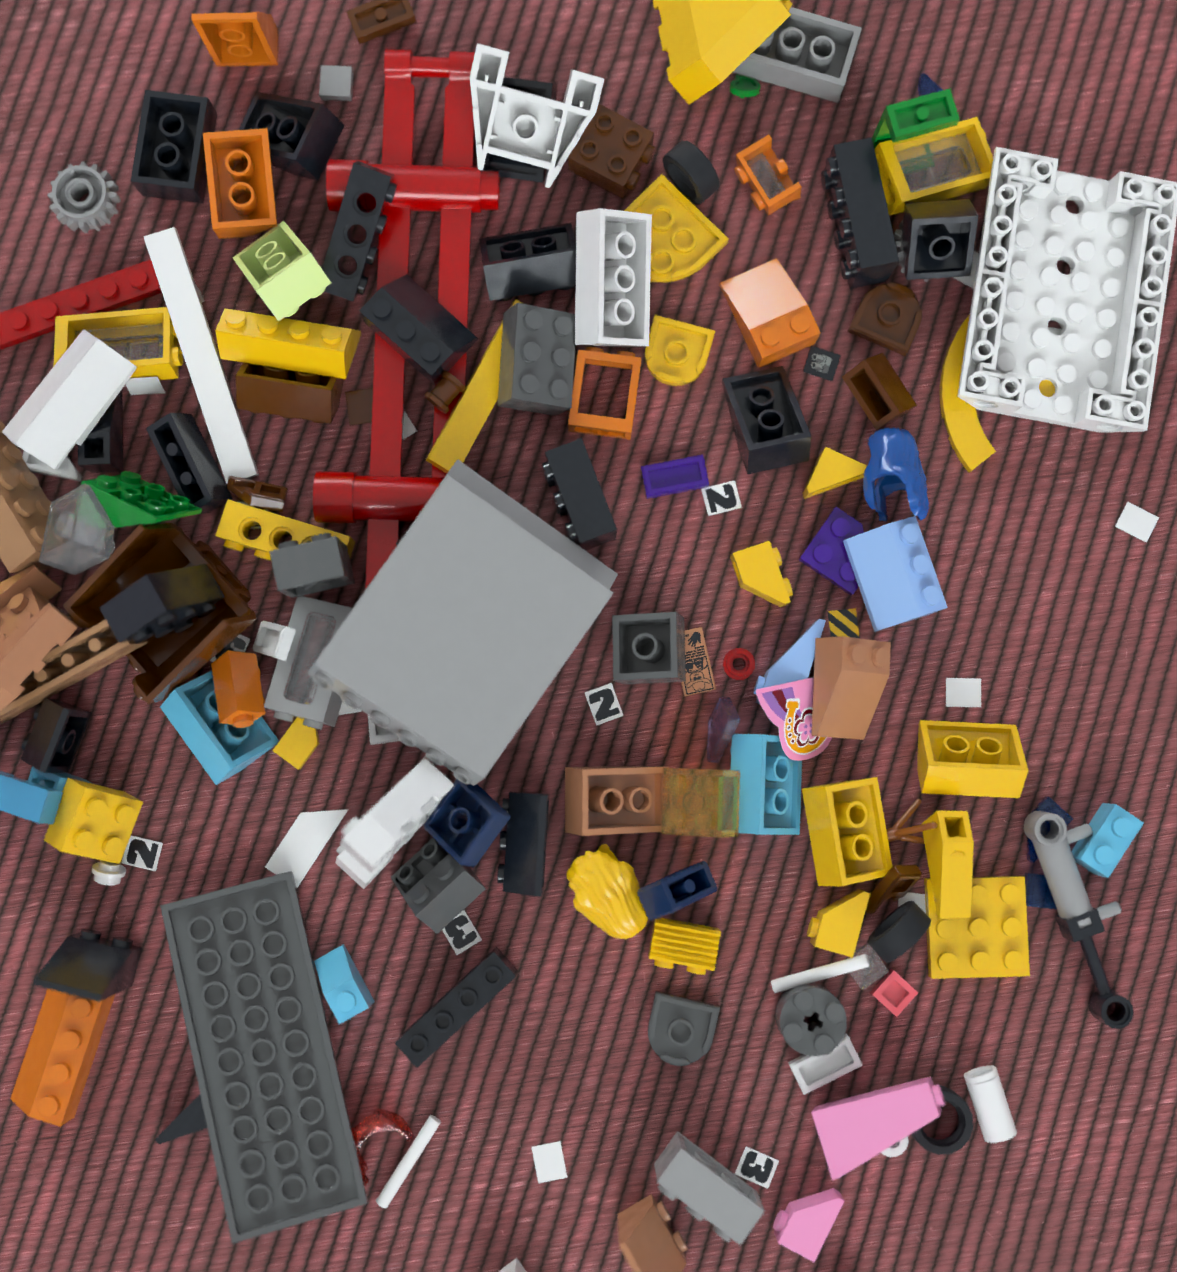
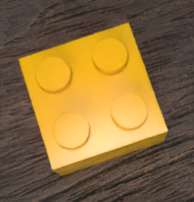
[44,778,143,864]

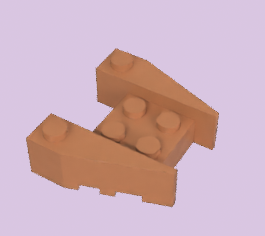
[0,565,78,711]

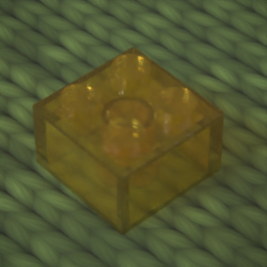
[662,768,740,838]

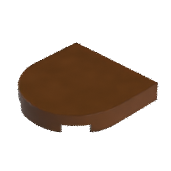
[847,282,922,356]

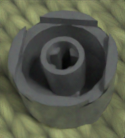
[775,983,847,1056]

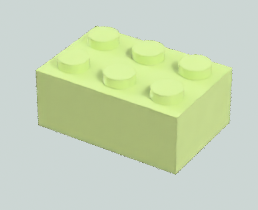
[232,221,331,321]

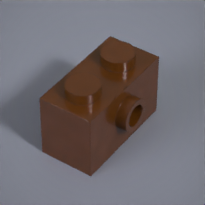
[842,352,917,430]

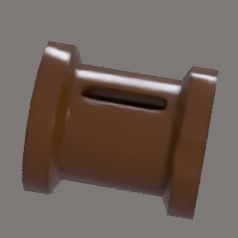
[424,370,466,414]

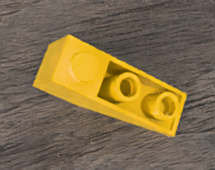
[922,811,974,919]

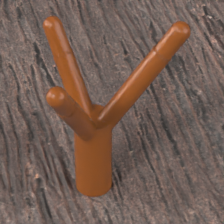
[886,799,937,845]

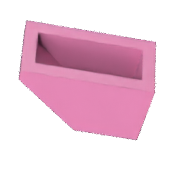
[773,1188,844,1262]

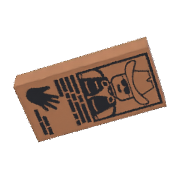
[681,627,716,697]

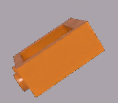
[568,347,642,440]

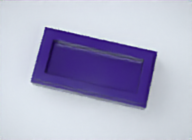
[640,454,709,499]

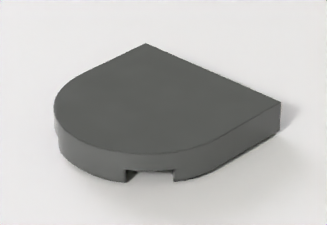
[648,991,720,1066]

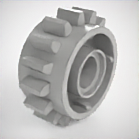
[48,162,121,233]

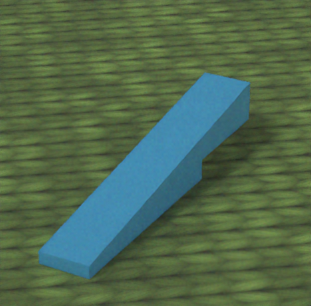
[0,771,63,824]

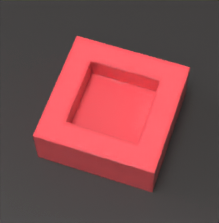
[870,968,918,1017]

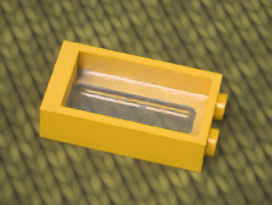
[874,117,993,216]
[53,307,183,380]

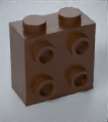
[568,103,656,199]

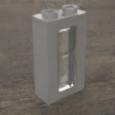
[264,596,352,730]

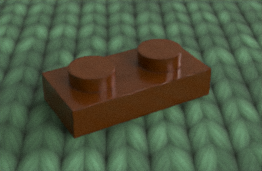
[346,0,416,45]

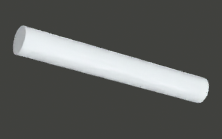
[771,954,870,993]
[376,1115,441,1208]

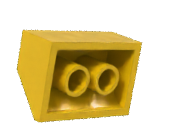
[917,720,1028,798]
[802,777,893,886]

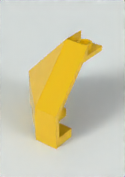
[652,0,792,105]

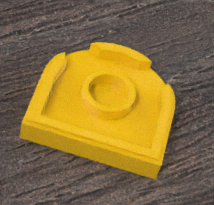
[645,315,715,386]

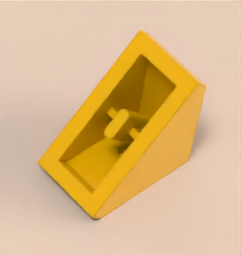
[802,447,867,499]

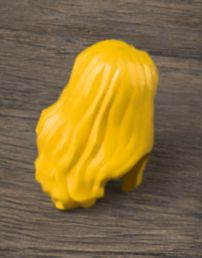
[566,844,648,939]

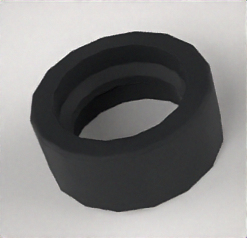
[662,141,720,205]
[867,901,931,963]
[911,1085,974,1155]

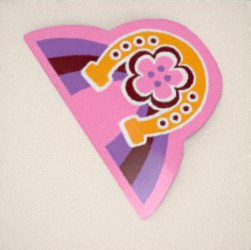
[756,677,832,761]

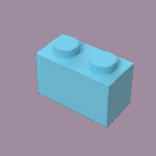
[1072,803,1144,878]

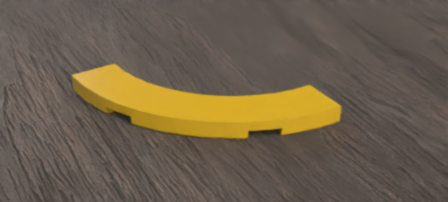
[940,314,996,473]

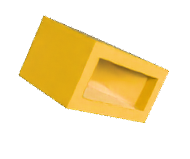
[807,889,870,958]

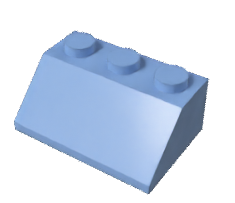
[843,516,948,632]

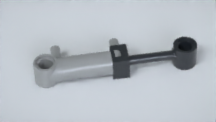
[1024,810,1134,1029]

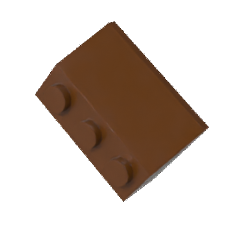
[235,363,344,423]

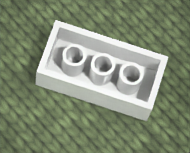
[575,208,652,347]

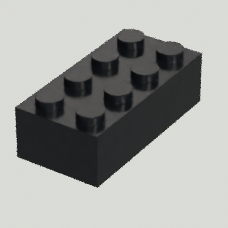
[821,137,899,289]

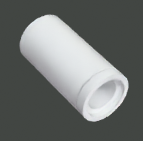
[964,1065,1017,1143]

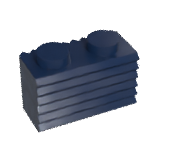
[637,861,717,921]

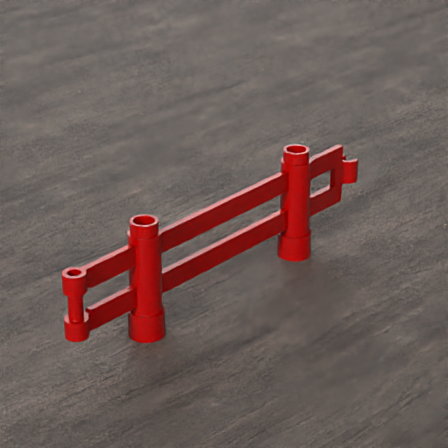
[313,49,500,589]

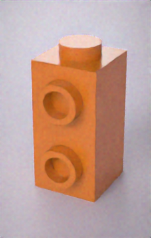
[211,650,266,728]

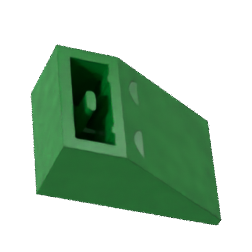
[76,471,202,530]

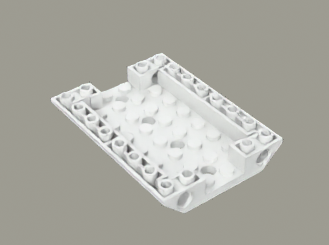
[957,147,1177,433]

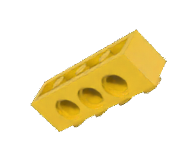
[215,499,355,561]

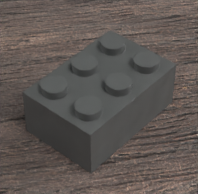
[498,303,575,416]

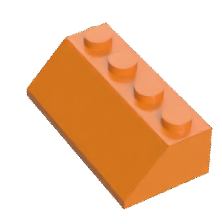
[10,989,115,1127]

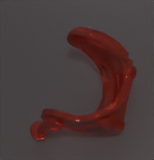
[352,1108,414,1186]

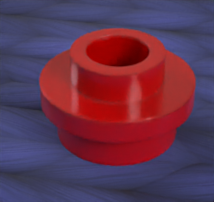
[723,648,755,680]

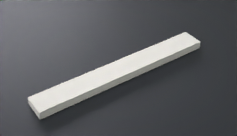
[143,227,259,484]

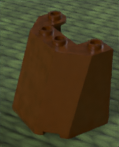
[63,523,256,705]

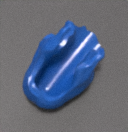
[863,427,929,521]

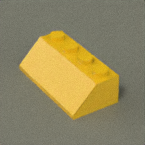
[215,308,361,379]

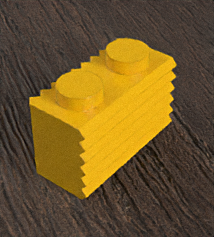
[648,917,721,975]

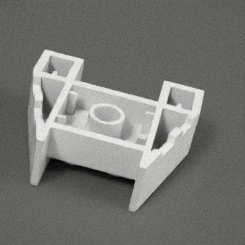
[470,43,604,188]
[335,758,454,889]

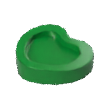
[729,74,761,99]

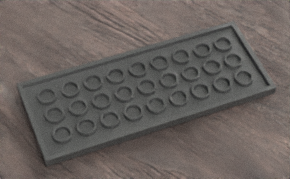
[160,871,368,1244]

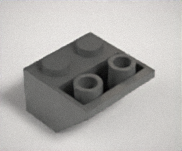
[390,838,486,934]

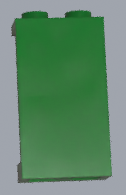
[872,88,960,176]

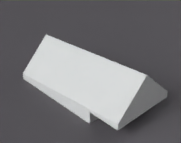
[2,329,137,470]

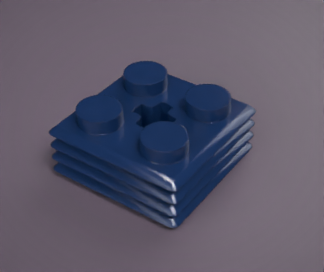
[423,779,510,868]

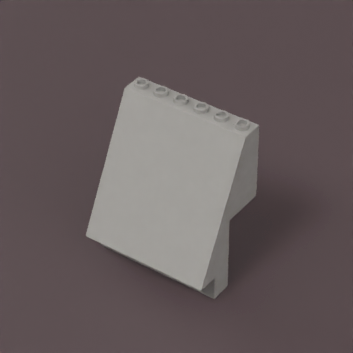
[307,459,618,786]

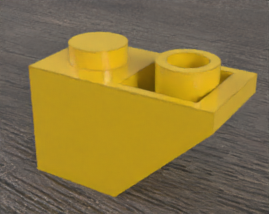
[730,541,793,607]

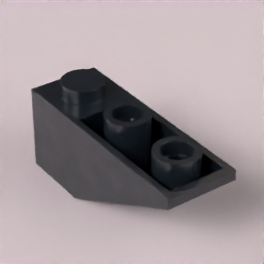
[78,389,124,473]

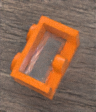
[734,134,802,216]

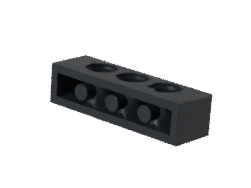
[322,161,397,302]
[395,947,518,1068]

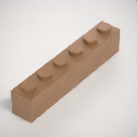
[0,620,148,725]

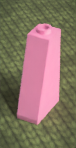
[812,1076,945,1180]

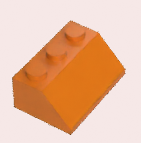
[203,128,278,239]

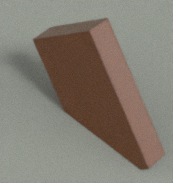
[227,476,288,512]
[866,865,923,914]

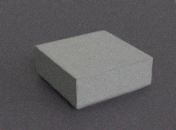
[319,65,354,101]

